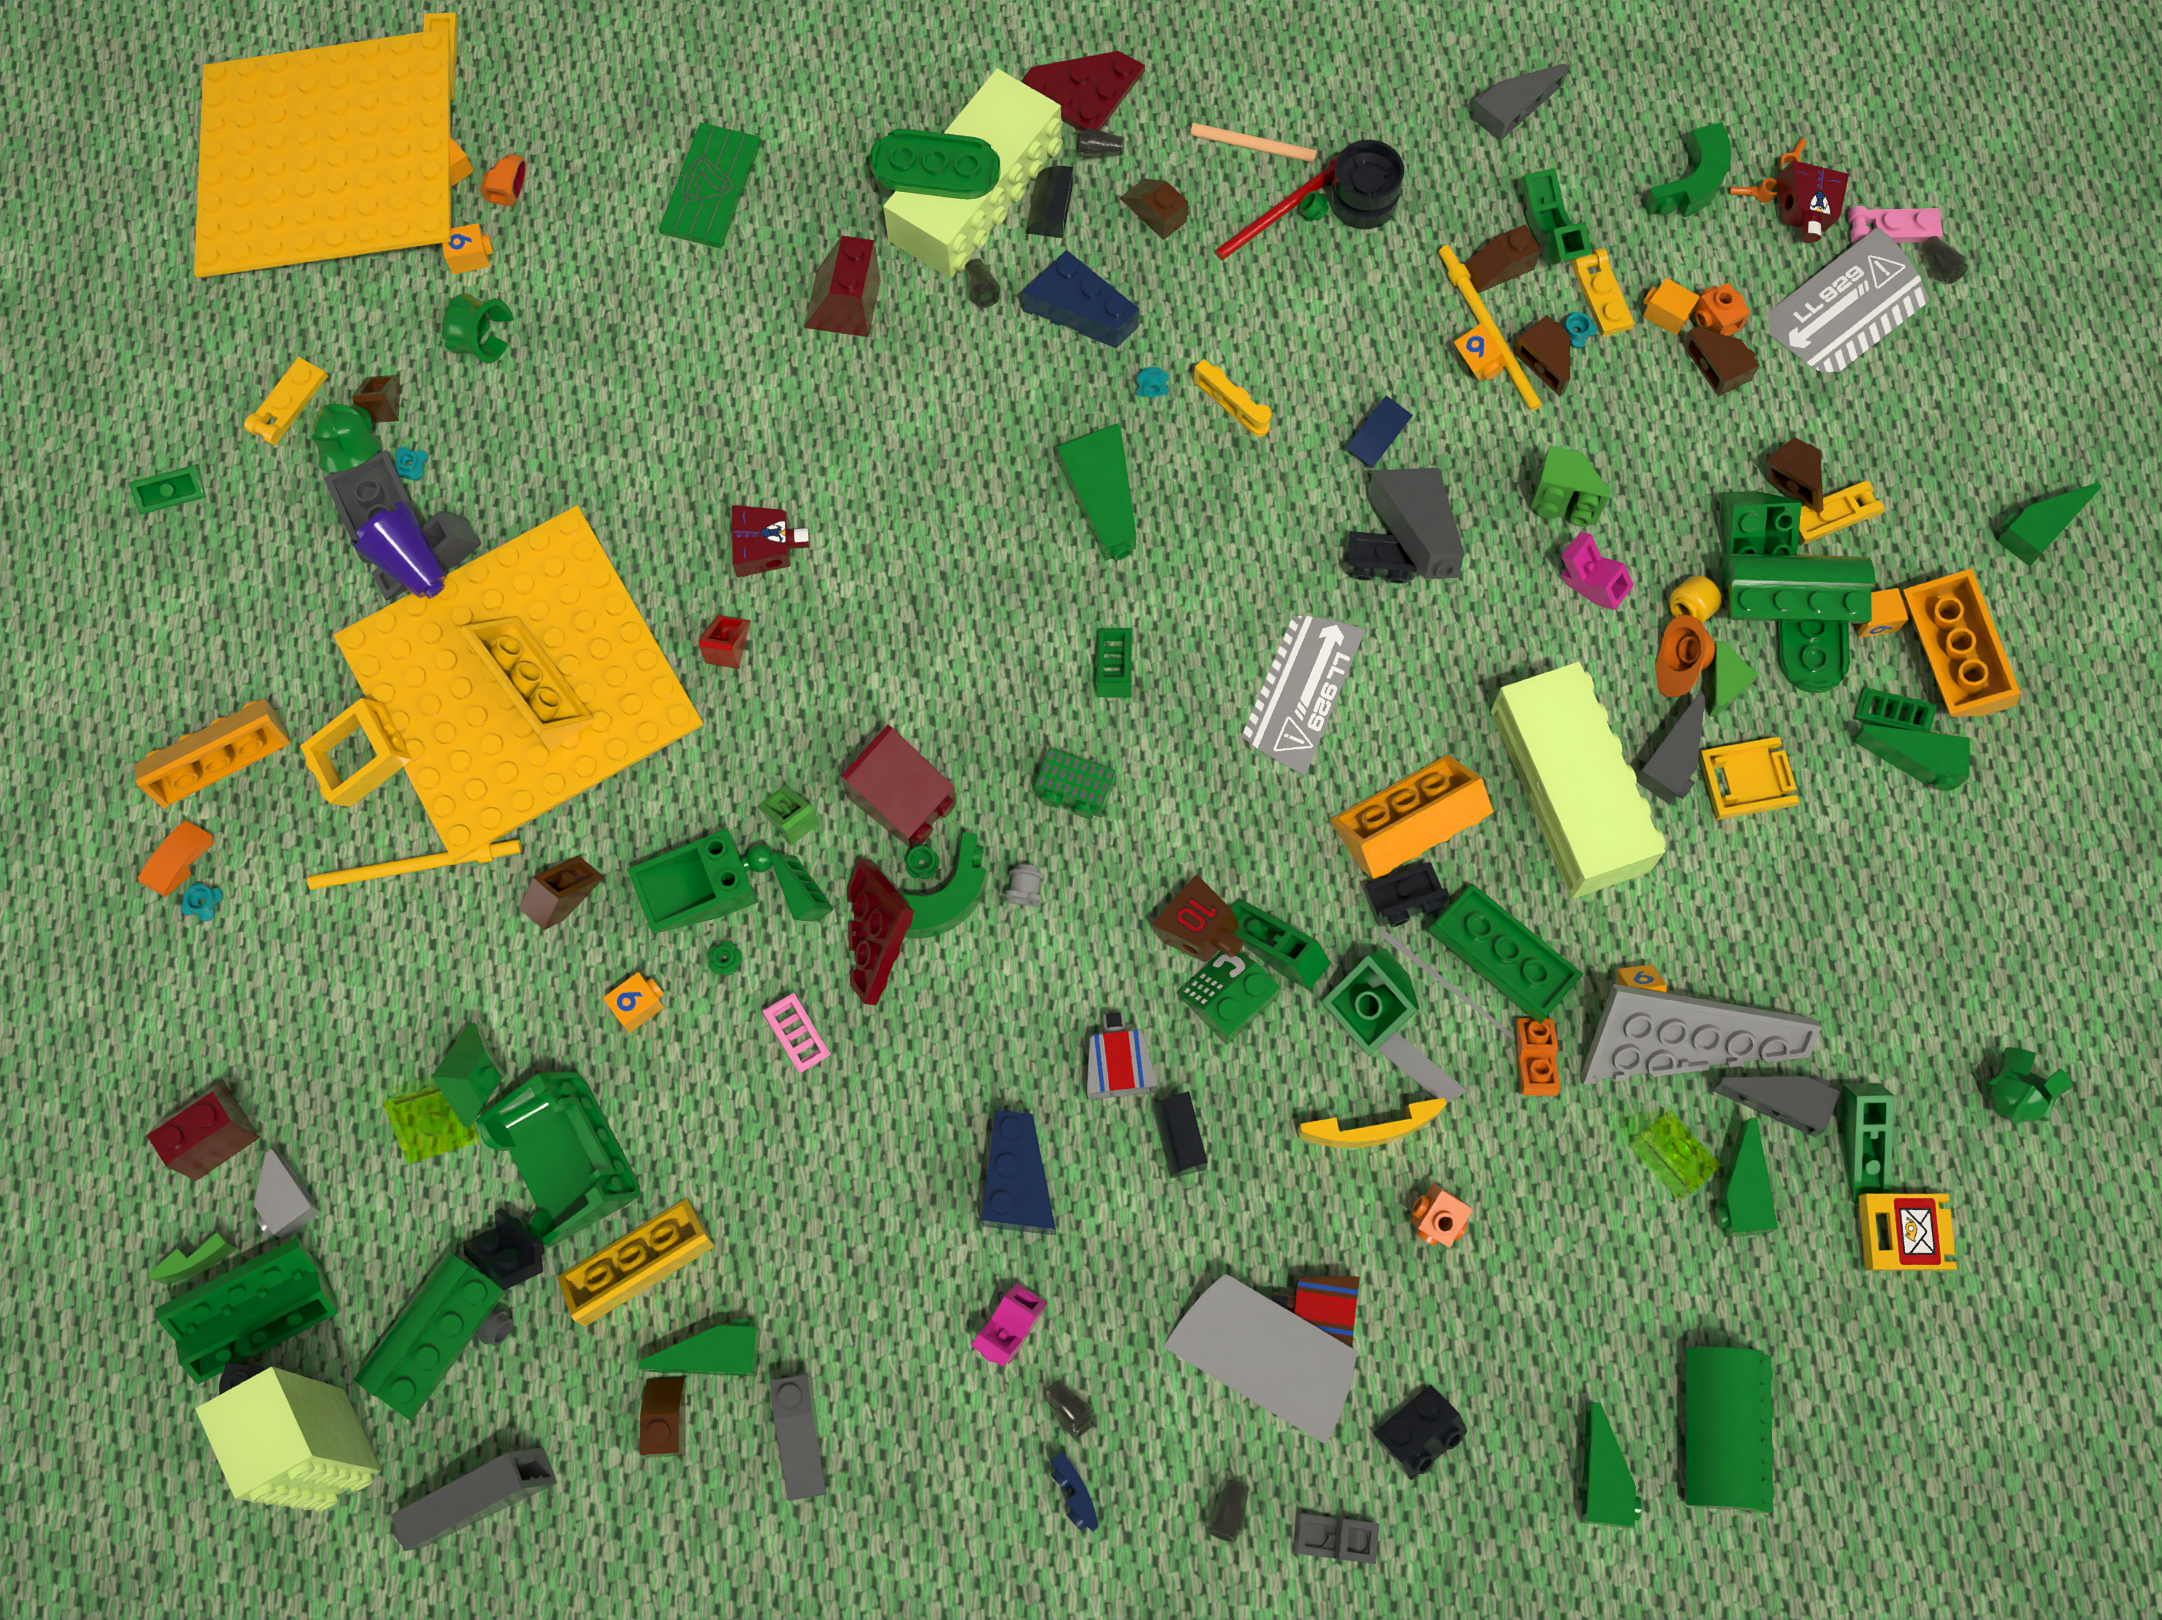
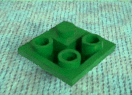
[1720,491,1802,555]

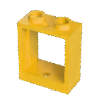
[300,698,413,807]

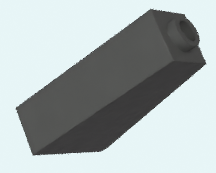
[1368,468,1464,579]
[391,1447,557,1551]

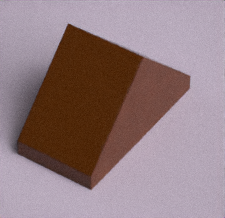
[352,375,400,423]

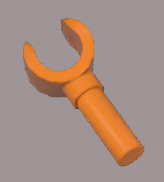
[1778,138,1807,171]
[1729,178,1778,203]

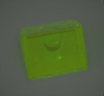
[383,1085,480,1164]
[1629,1109,1721,1202]

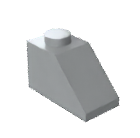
[254,1149,322,1240]

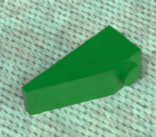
[1997,482,2102,567]
[1854,724,1970,791]
[1231,898,1331,990]
[1841,1083,1894,1203]
[1715,1117,1778,1238]
[638,1319,761,1377]
[1581,1402,1642,1528]

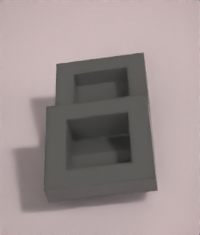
[1292,1513,1379,1564]

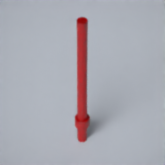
[1214,155,1339,261]

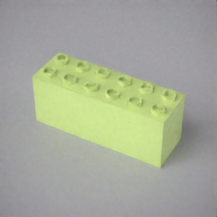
[883,68,1063,279]
[1490,661,1666,899]
[195,1367,381,1512]

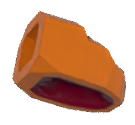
[480,154,527,207]

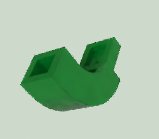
[1644,122,1731,218]
[1521,168,1592,265]
[900,832,987,939]

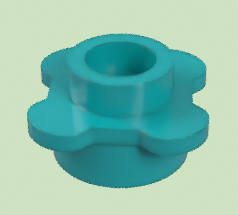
[1561,312,1597,348]
[1136,367,1169,397]
[393,447,428,481]
[181,882,223,922]

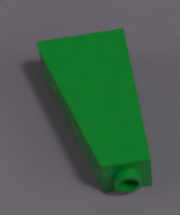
[1057,423,1136,561]

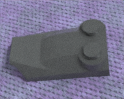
[324,450,422,564]

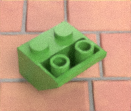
[1530,445,1610,527]

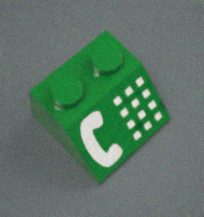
[1177,952,1281,1045]

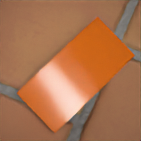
[138,820,214,897]
[1516,1018,1561,1096]

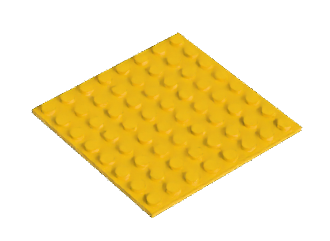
[194,28,451,278]
[333,505,704,863]

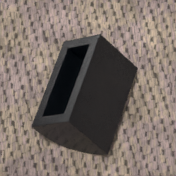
[1025,166,1074,238]
[1152,1091,1208,1179]

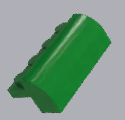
[1722,553,1876,624]
[155,1237,338,1385]
[354,1250,506,1421]
[1686,1347,1775,1513]

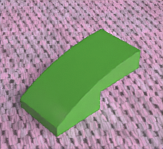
[147,1232,237,1284]

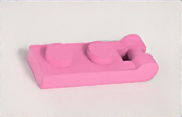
[1847,206,1943,243]

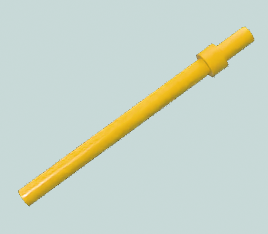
[1438,245,1542,411]
[307,839,522,890]

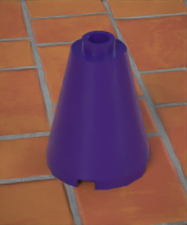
[350,501,446,599]

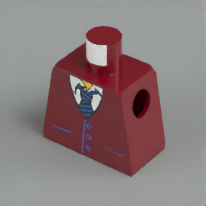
[1776,160,1848,243]
[732,505,810,577]

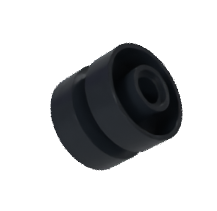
[1330,140,1404,229]

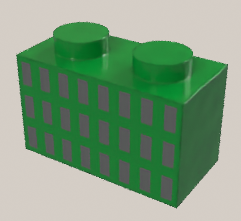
[1035,748,1116,819]

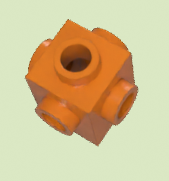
[1694,282,1751,336]
[1410,1183,1473,1248]

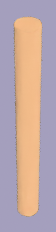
[1190,123,1317,163]

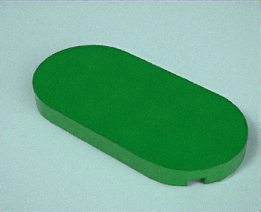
[870,129,1001,200]
[1777,621,1850,693]

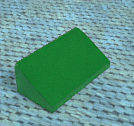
[128,464,206,515]

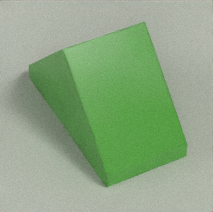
[1709,641,1758,717]
[757,785,818,846]

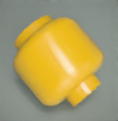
[1669,575,1722,623]

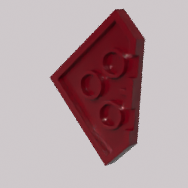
[1021,51,1145,139]
[847,858,915,1005]

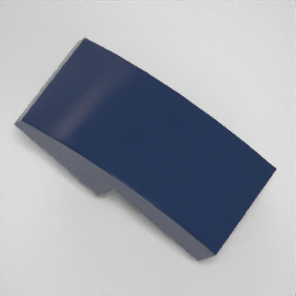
[1346,395,1413,468]
[1050,1451,1098,1533]

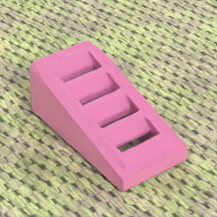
[762,993,831,1074]

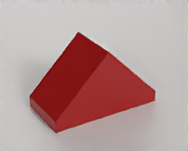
[699,615,751,669]

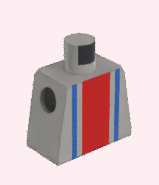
[1087,1012,1157,1100]

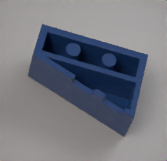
[1022,250,1139,348]
[981,1110,1056,1235]

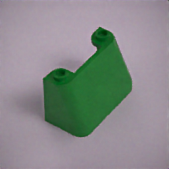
[475,1072,641,1248]

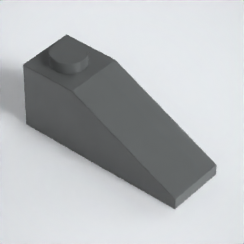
[1472,64,1569,141]
[371,511,480,600]
[1636,692,1706,805]
[1712,1076,1840,1138]
[769,1374,827,1501]

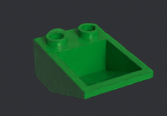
[627,828,773,934]

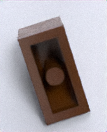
[1120,179,1188,240]
[1465,225,1541,293]
[1514,315,1570,397]
[1683,327,1760,397]
[1766,437,1824,513]
[519,855,604,930]
[640,1377,686,1458]

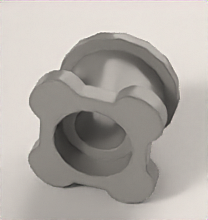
[1005,864,1044,907]

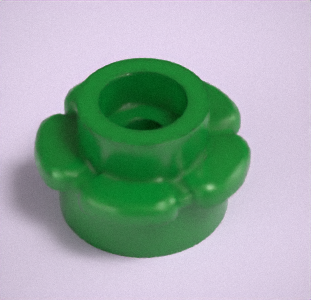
[1299,191,1328,221]
[905,846,940,879]
[707,941,742,976]

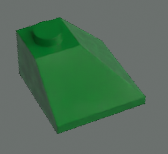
[1321,948,1420,1056]
[431,1022,506,1128]

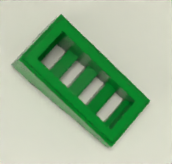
[1096,628,1132,698]
[1854,687,1938,733]
[770,853,833,922]

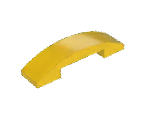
[1297,1098,1446,1148]

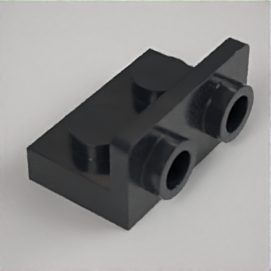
[463,1208,544,1291]

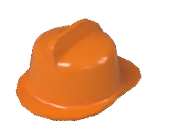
[1655,615,1715,697]

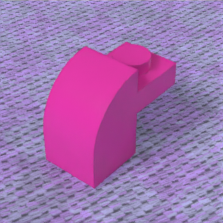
[1561,531,1634,610]
[971,1283,1048,1367]

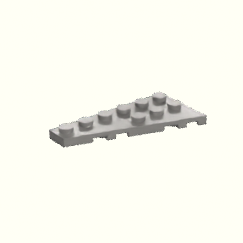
[1580,984,1822,1085]

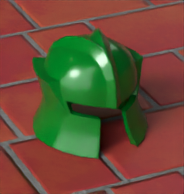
[442,293,514,364]
[311,404,381,472]
[1985,1047,2073,1124]

